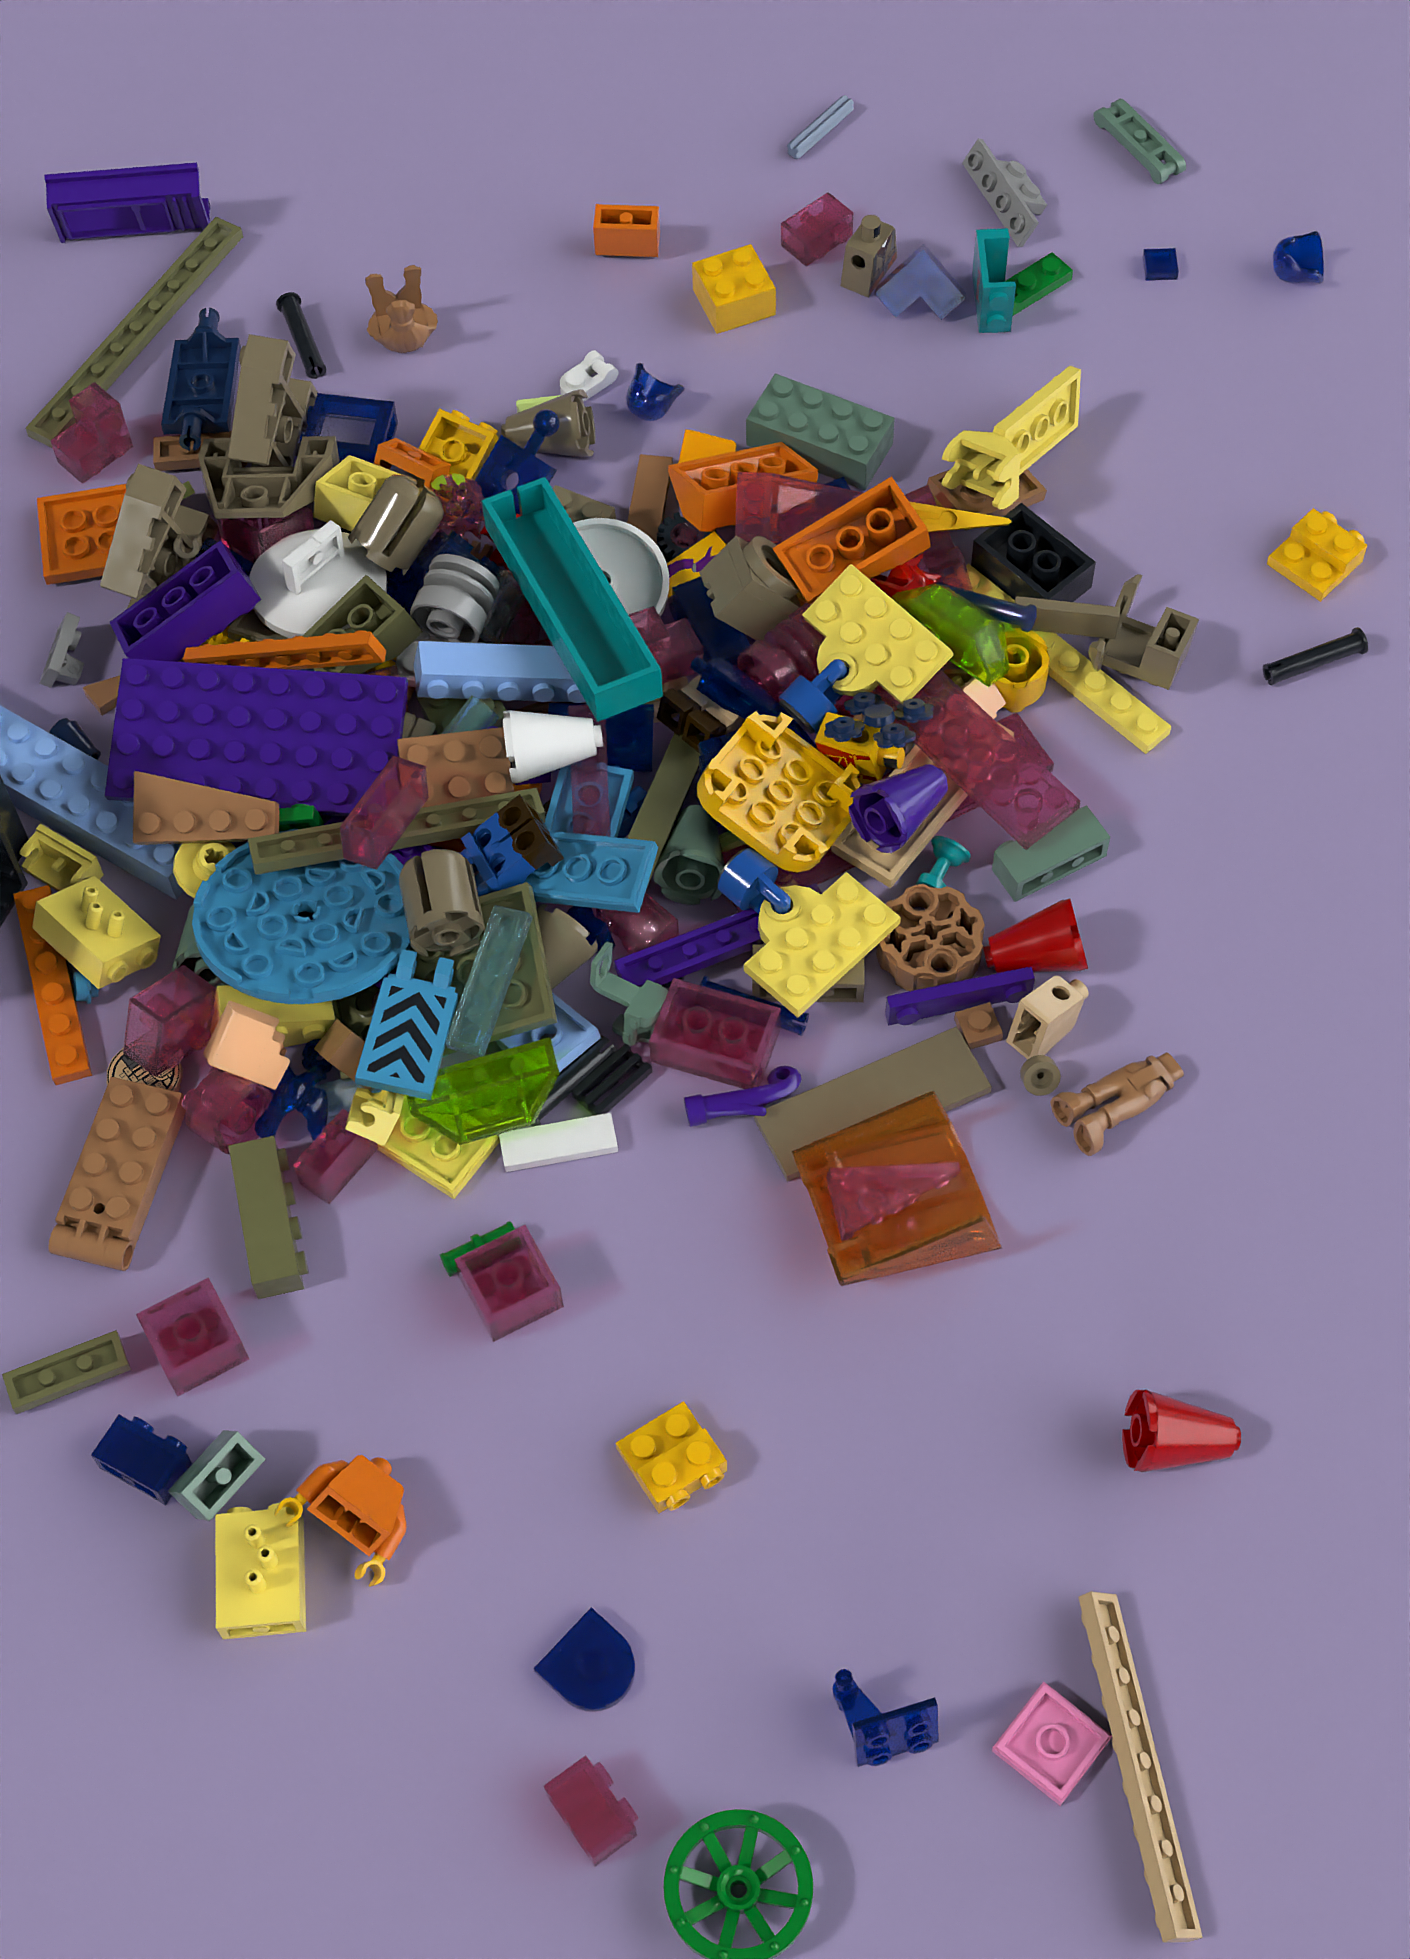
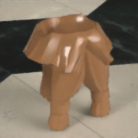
[365,265,438,353]

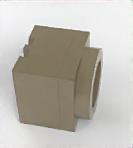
[699,535,802,645]

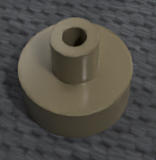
[1020,1055,1061,1096]

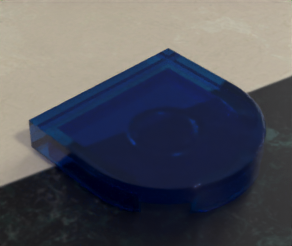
[533,1607,635,1712]

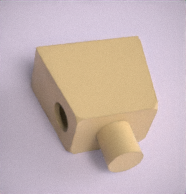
[1006,976,1089,1060]

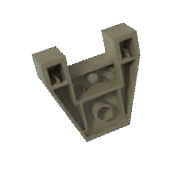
[198,436,340,519]

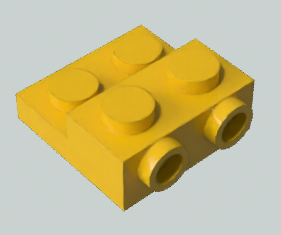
[418,408,503,492]
[1267,508,1367,602]
[615,1401,727,1513]

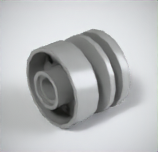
[410,554,500,643]

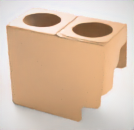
[203,1001,290,1090]

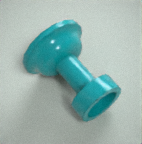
[916,836,971,888]

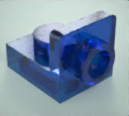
[566,906,616,953]

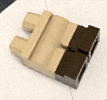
[656,667,763,757]

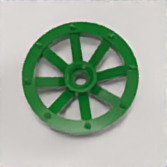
[663,1809,813,1959]

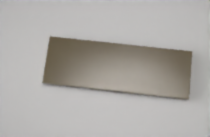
[754,1026,992,1182]

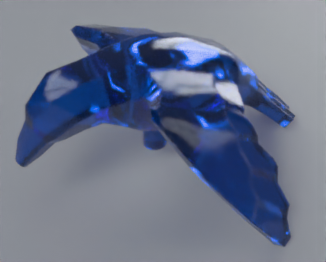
[249,1065,328,1145]

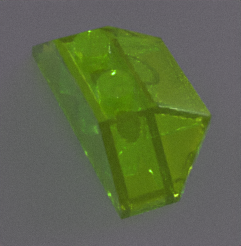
[890,584,1009,687]
[407,1037,560,1145]

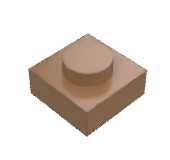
[954,1002,1003,1050]

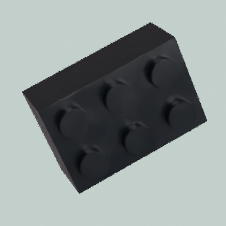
[971,503,1096,602]

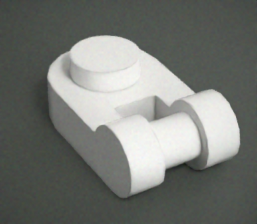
[560,350,619,402]

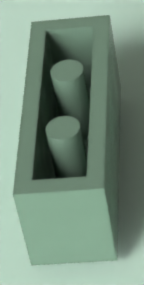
[992,805,1110,902]

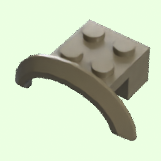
[1088,574,1199,690]

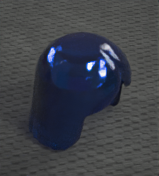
[1273,231,1324,284]
[626,363,685,421]

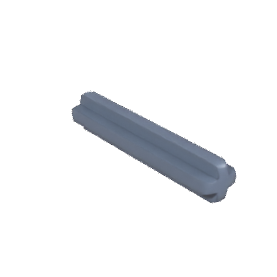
[787,95,854,159]

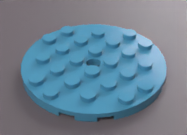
[192,829,411,1004]

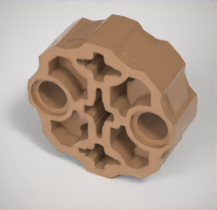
[876,884,985,991]

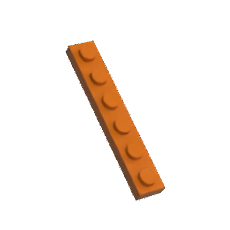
[183,630,387,670]
[14,885,92,1085]

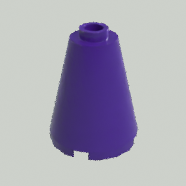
[849,764,948,853]

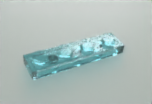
[445,905,533,1057]

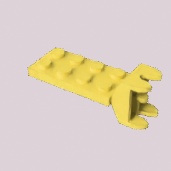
[941,366,1081,509]

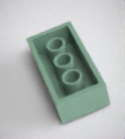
[746,373,895,490]

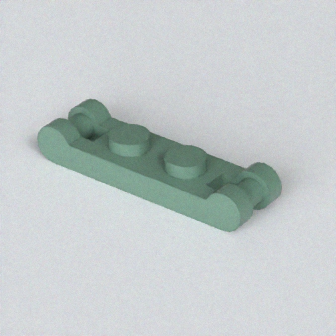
[1093,98,1186,184]

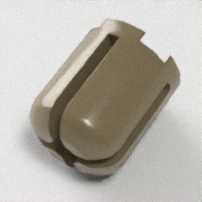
[348,474,444,576]
[399,849,485,957]

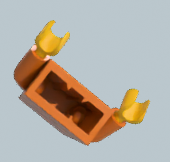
[274,1455,407,1587]

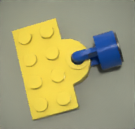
[779,564,954,734]
[718,848,901,1018]

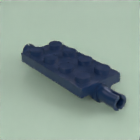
[161,308,241,451]

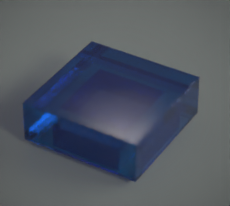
[1142,248,1179,281]

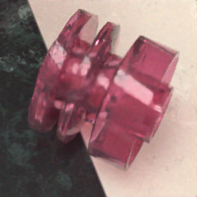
[737,619,821,713]

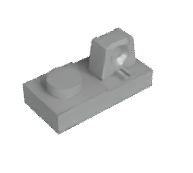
[39,612,84,688]

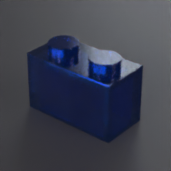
[91,1414,193,1505]

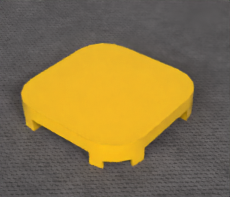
[697,711,861,872]

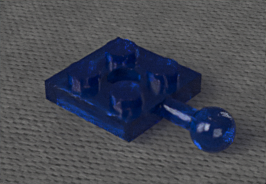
[469,409,560,514]

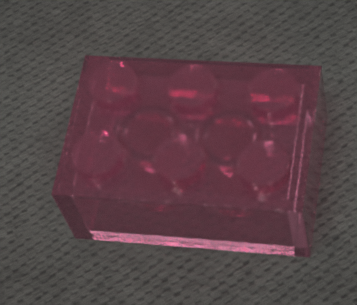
[649,978,781,1089]

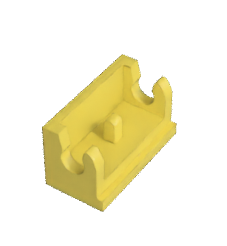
[20,823,104,891]
[345,1087,404,1146]

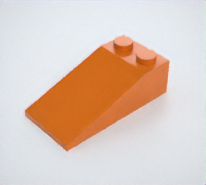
[772,476,931,604]

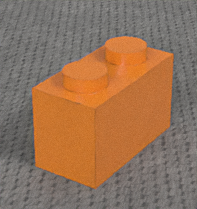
[593,204,660,257]

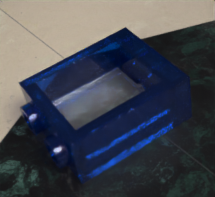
[300,393,398,464]

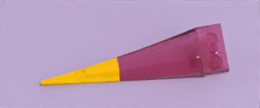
[735,472,1011,545]

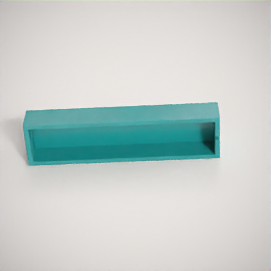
[482,477,663,722]

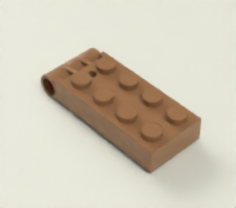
[49,1076,188,1271]

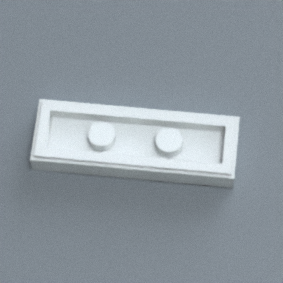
[499,1113,618,1172]

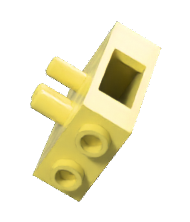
[32,875,161,989]
[215,1503,306,1640]

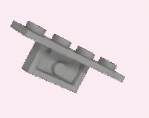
[962,138,1047,247]

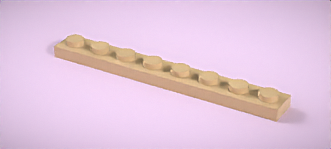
[1078,1591,1203,1943]

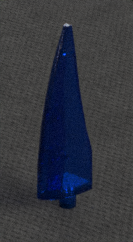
[689,656,818,750]

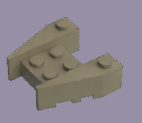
[228,334,319,467]
[100,463,219,609]

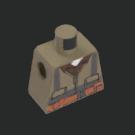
[841,215,897,298]

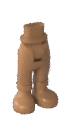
[1050,1052,1184,1156]

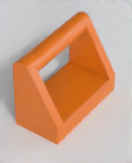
[374,438,451,497]

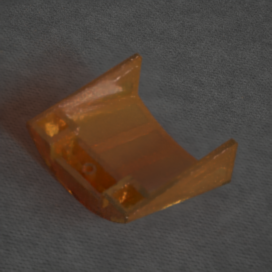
[792,1091,1002,1286]

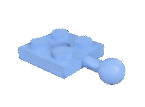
[496,993,601,1084]

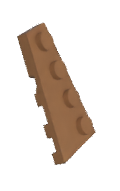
[133,771,279,845]

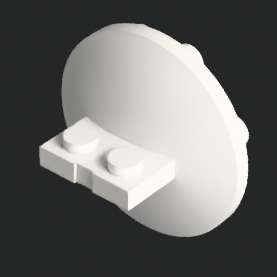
[249,520,387,639]

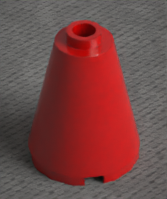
[983,899,1088,973]
[1122,1390,1241,1472]

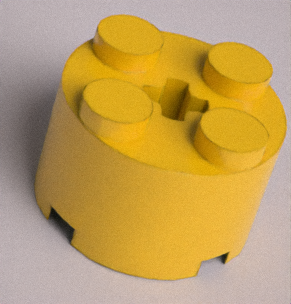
[978,628,1050,713]

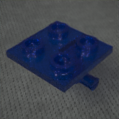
[832,1669,939,1767]

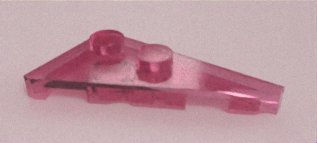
[826,1162,961,1240]

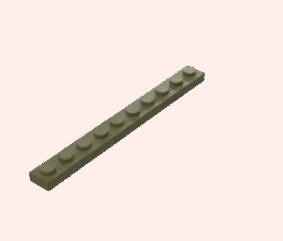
[25,217,243,449]

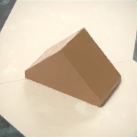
[314,1019,375,1092]

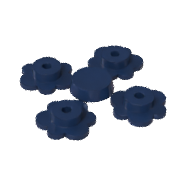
[824,692,934,748]

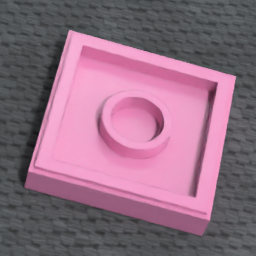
[992,1681,1112,1806]

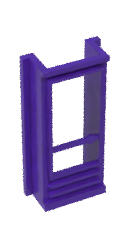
[44,162,210,243]

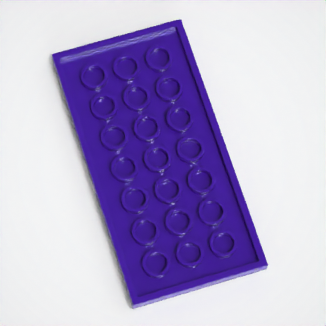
[104,658,408,818]

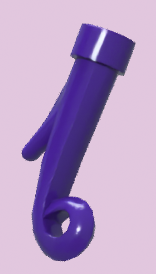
[684,1066,802,1127]

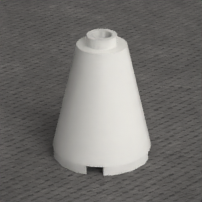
[503,710,603,784]

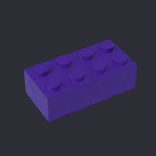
[110,540,262,662]

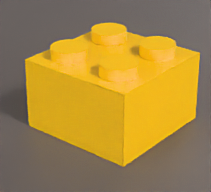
[692,244,776,334]

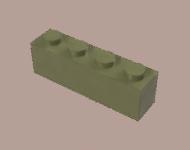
[228,1136,309,1299]

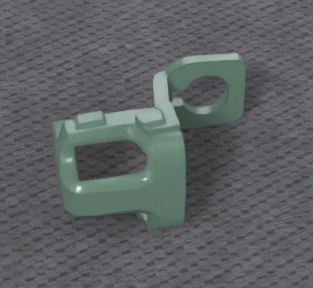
[590,942,668,1046]

